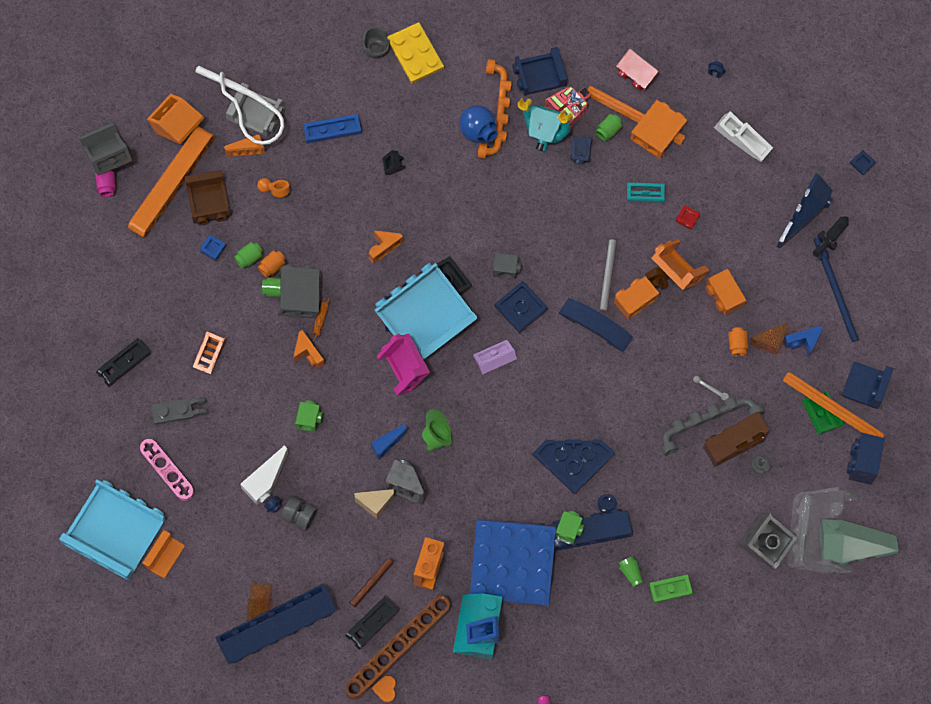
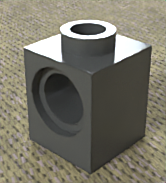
[493,253,521,279]

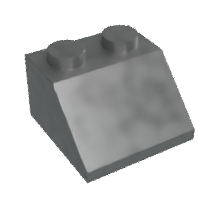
[386,460,424,505]
[738,513,798,569]

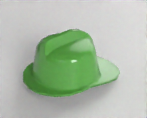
[422,409,452,451]

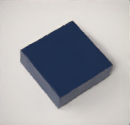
[850,150,876,175]

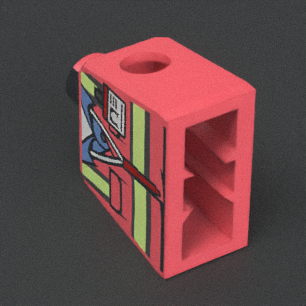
[545,87,591,129]

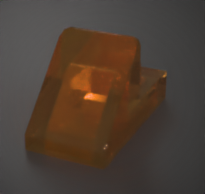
[247,583,271,621]

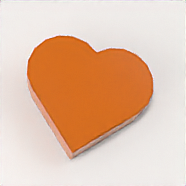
[371,676,396,703]

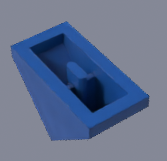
[466,616,499,644]

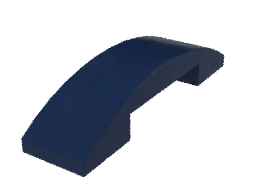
[558,298,633,352]

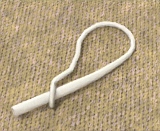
[196,66,284,145]

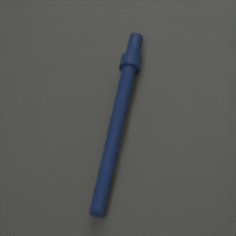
[813,237,859,342]

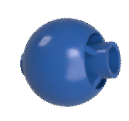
[460,105,498,143]

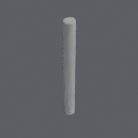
[599,239,616,312]

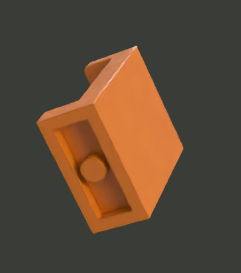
[630,100,687,159]
[651,239,710,290]
[414,537,444,591]

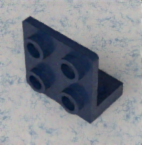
[842,362,894,409]

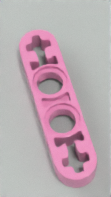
[140,439,194,501]

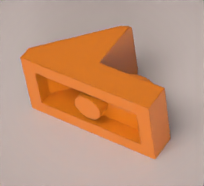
[369,231,403,264]
[294,330,324,369]

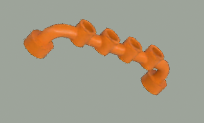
[477,59,512,159]

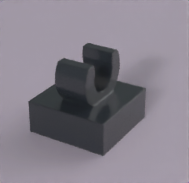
[382,150,405,175]

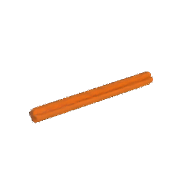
[587,86,686,145]
[783,372,884,438]

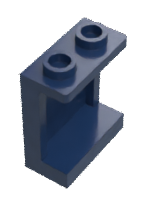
[512,47,567,96]

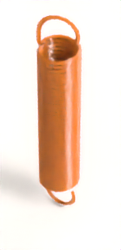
[312,297,329,342]

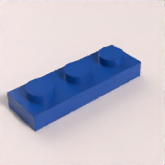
[303,114,361,143]

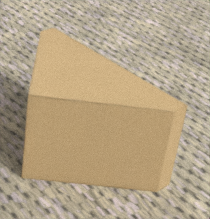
[354,489,394,518]

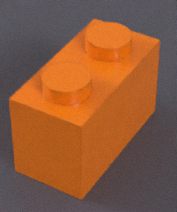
[705,269,746,316]
[614,276,659,320]

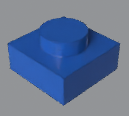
[200,235,226,261]

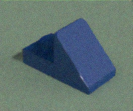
[783,326,822,357]

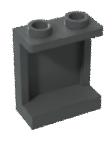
[79,123,132,176]
[277,265,319,318]

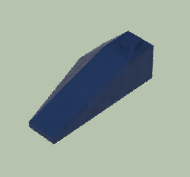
[777,173,833,249]

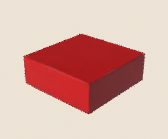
[675,205,701,230]

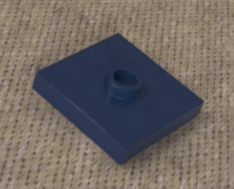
[494,281,548,333]

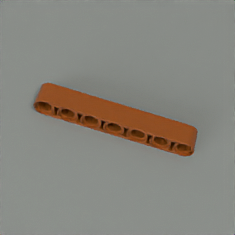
[345,596,450,700]

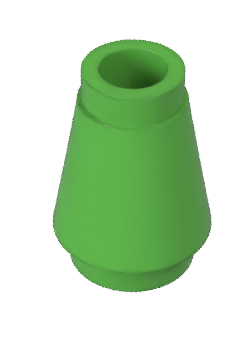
[619,556,643,587]

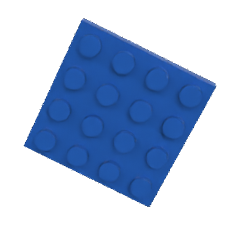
[470,519,556,605]

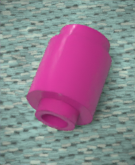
[96,170,116,197]

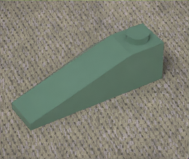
[818,519,899,566]

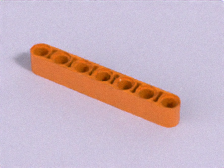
[128,126,215,238]

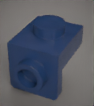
[570,136,591,164]

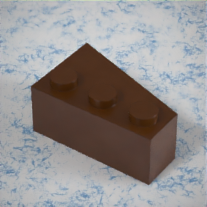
[703,411,770,467]

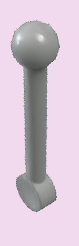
[693,376,729,400]

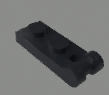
[96,338,151,387]
[345,596,399,650]

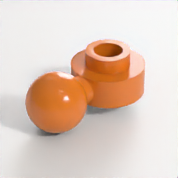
[257,178,290,198]

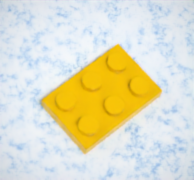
[387,22,444,84]

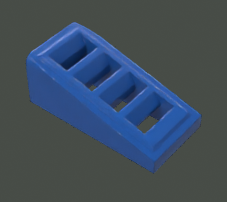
[371,424,407,460]

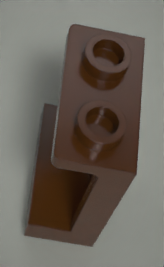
[185,170,231,225]

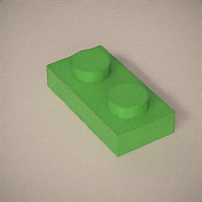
[649,574,693,604]

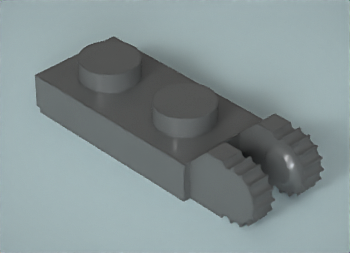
[152,397,208,425]

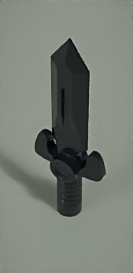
[813,216,849,257]

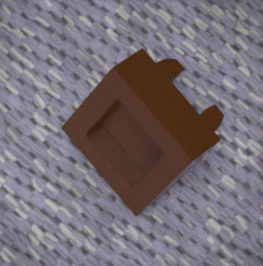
[645,267,670,289]

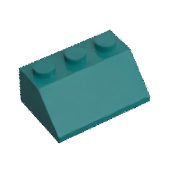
[453,593,502,659]

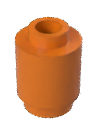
[257,250,286,278]
[728,328,749,356]

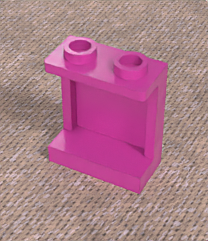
[377,334,430,396]

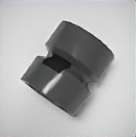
[281,496,317,531]

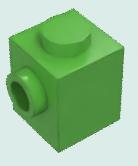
[295,401,323,432]
[555,511,584,544]

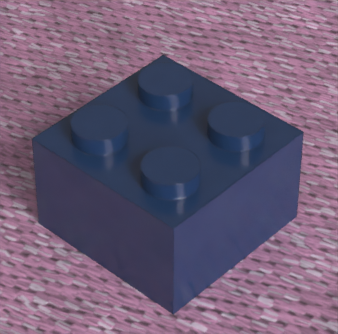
[846,433,885,485]

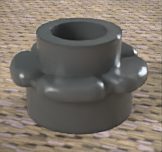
[751,455,770,474]

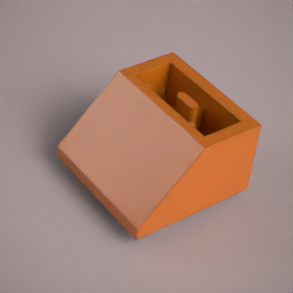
[147,94,204,144]

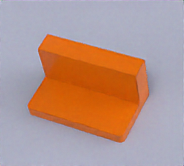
[143,530,185,578]

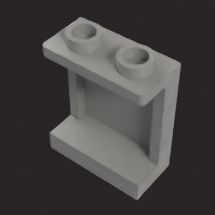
[226,83,284,137]

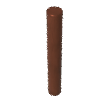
[349,558,393,607]

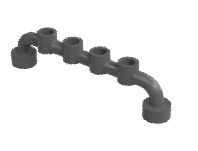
[661,396,765,456]

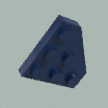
[532,439,615,495]

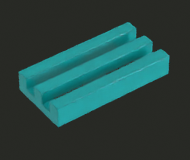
[627,183,665,203]

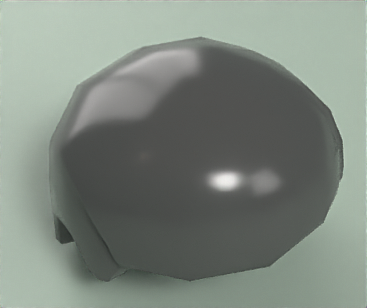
[362,27,390,58]

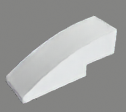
[714,111,773,162]

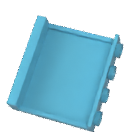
[374,262,477,360]
[59,479,166,581]

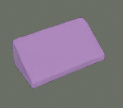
[473,340,517,374]

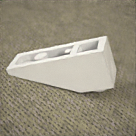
[241,445,288,505]

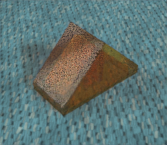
[750,322,788,355]

